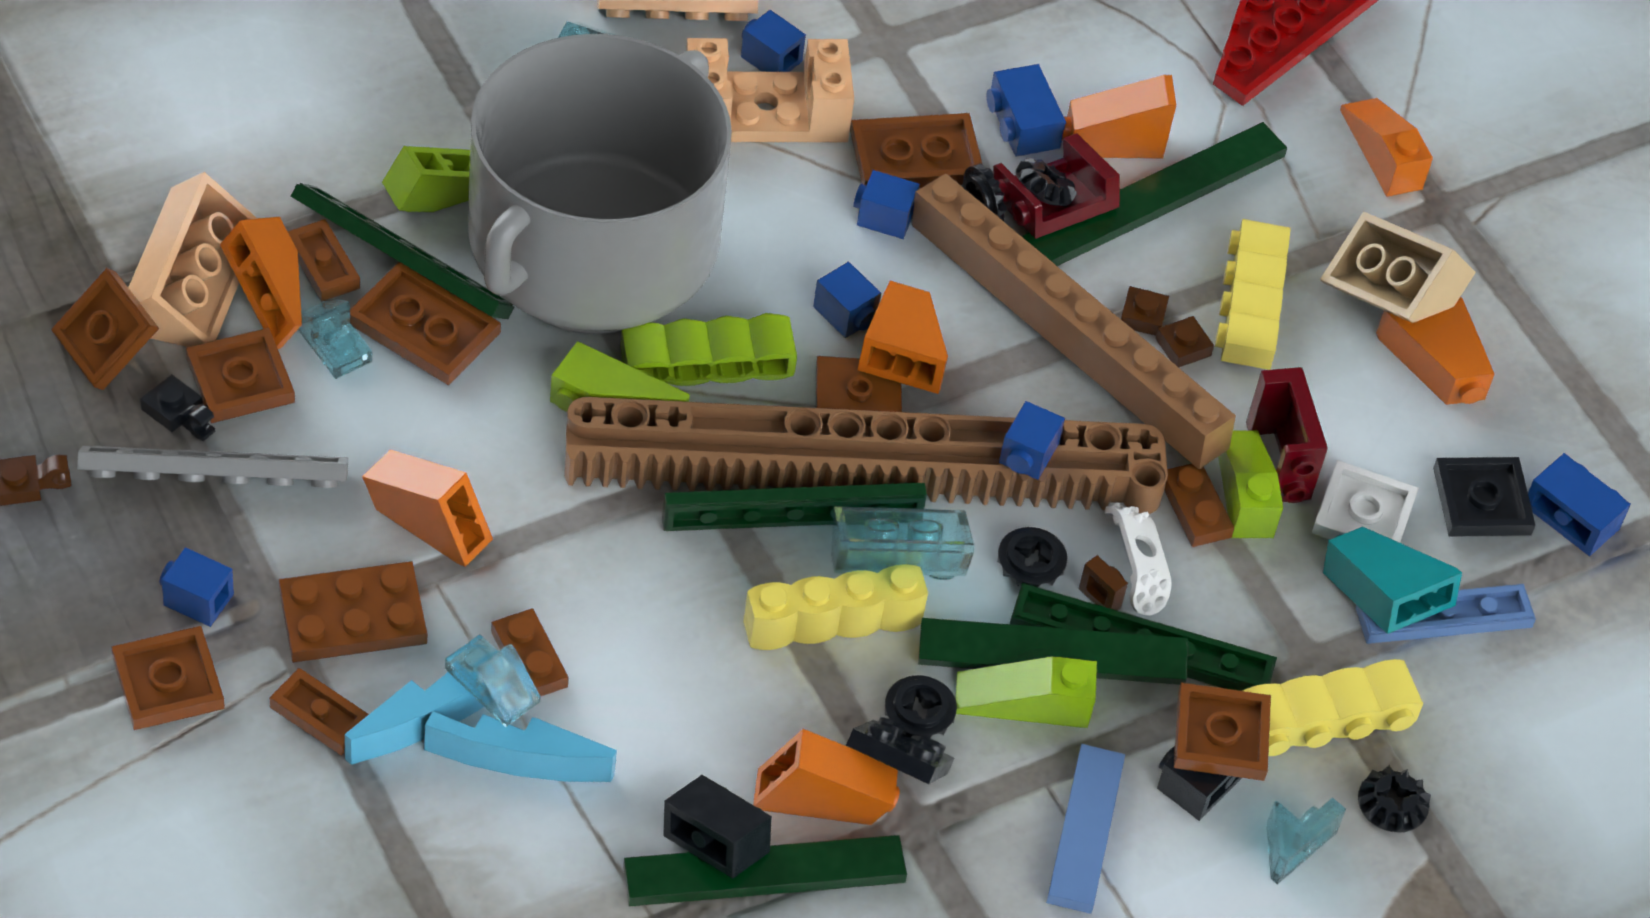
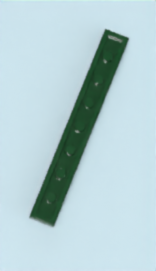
[1022,122,1287,266]

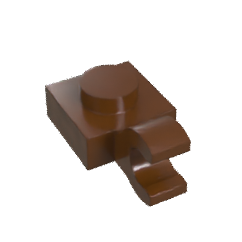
[0,455,72,506]

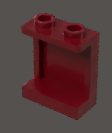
[993,133,1120,239]
[1246,367,1328,503]

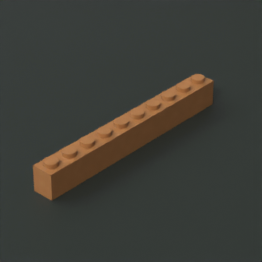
[912,173,1236,469]

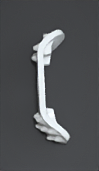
[1105,503,1171,616]

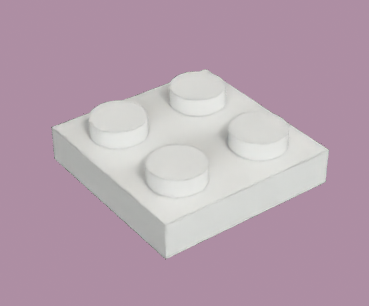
[1312,460,1419,543]

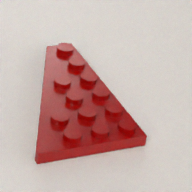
[1213,0,1379,106]

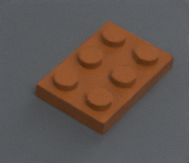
[850,113,982,188]
[347,262,501,386]
[279,561,428,663]

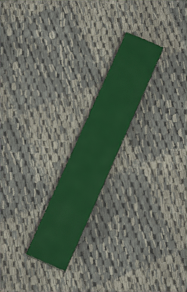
[290,183,515,320]
[662,483,927,531]
[1010,583,1277,691]
[918,618,1188,685]
[623,835,907,907]

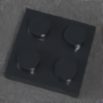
[1433,457,1536,537]
[846,717,955,784]

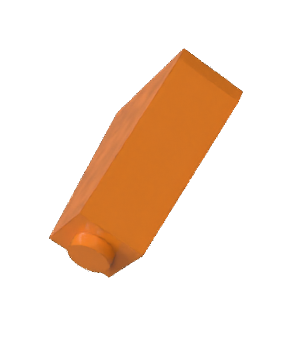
[1061,75,1176,159]
[858,281,948,394]
[1376,297,1495,405]
[362,449,493,567]
[753,729,900,825]

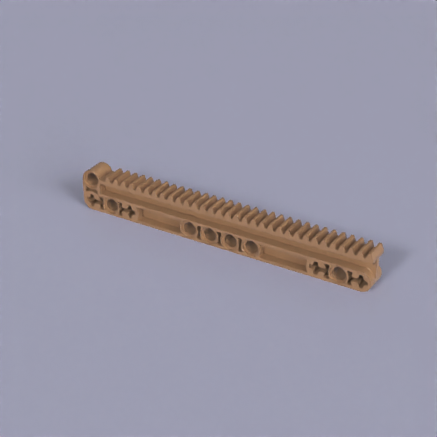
[564,397,1168,514]

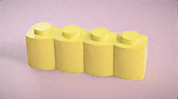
[1215,219,1291,370]
[743,564,928,650]
[1242,659,1423,756]

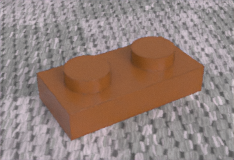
[288,219,360,302]
[1164,463,1234,547]
[491,608,569,701]
[269,668,369,756]

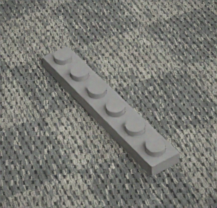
[77,446,348,488]

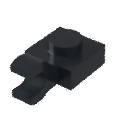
[140,374,216,441]

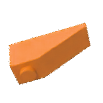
[1340,98,1433,197]
[220,217,302,349]

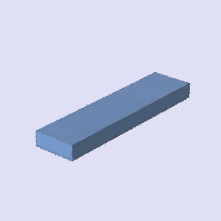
[1355,584,1536,644]
[1046,744,1125,914]

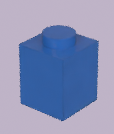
[741,10,806,72]
[853,170,920,240]
[813,261,881,338]
[999,401,1065,480]
[159,547,234,627]

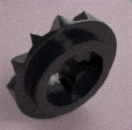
[1015,158,1077,206]
[962,163,1007,221]
[997,527,1067,587]
[885,675,957,738]
[1358,765,1431,833]

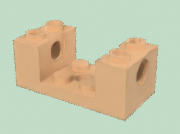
[686,38,854,142]

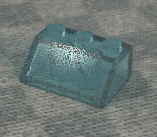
[831,507,974,580]

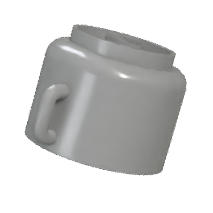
[468,34,732,334]

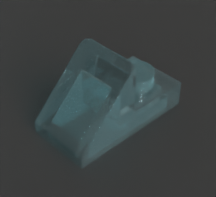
[298,300,372,379]
[445,634,541,727]
[1267,797,1346,885]

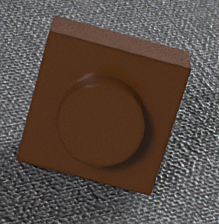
[1121,286,1169,336]
[1155,316,1214,368]
[1078,555,1128,611]

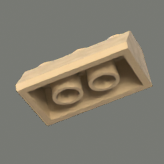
[1320,211,1476,323]

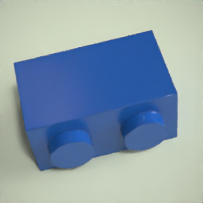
[986,64,1066,157]
[1528,453,1631,557]

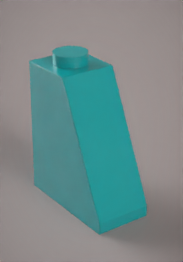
[1323,527,1462,634]

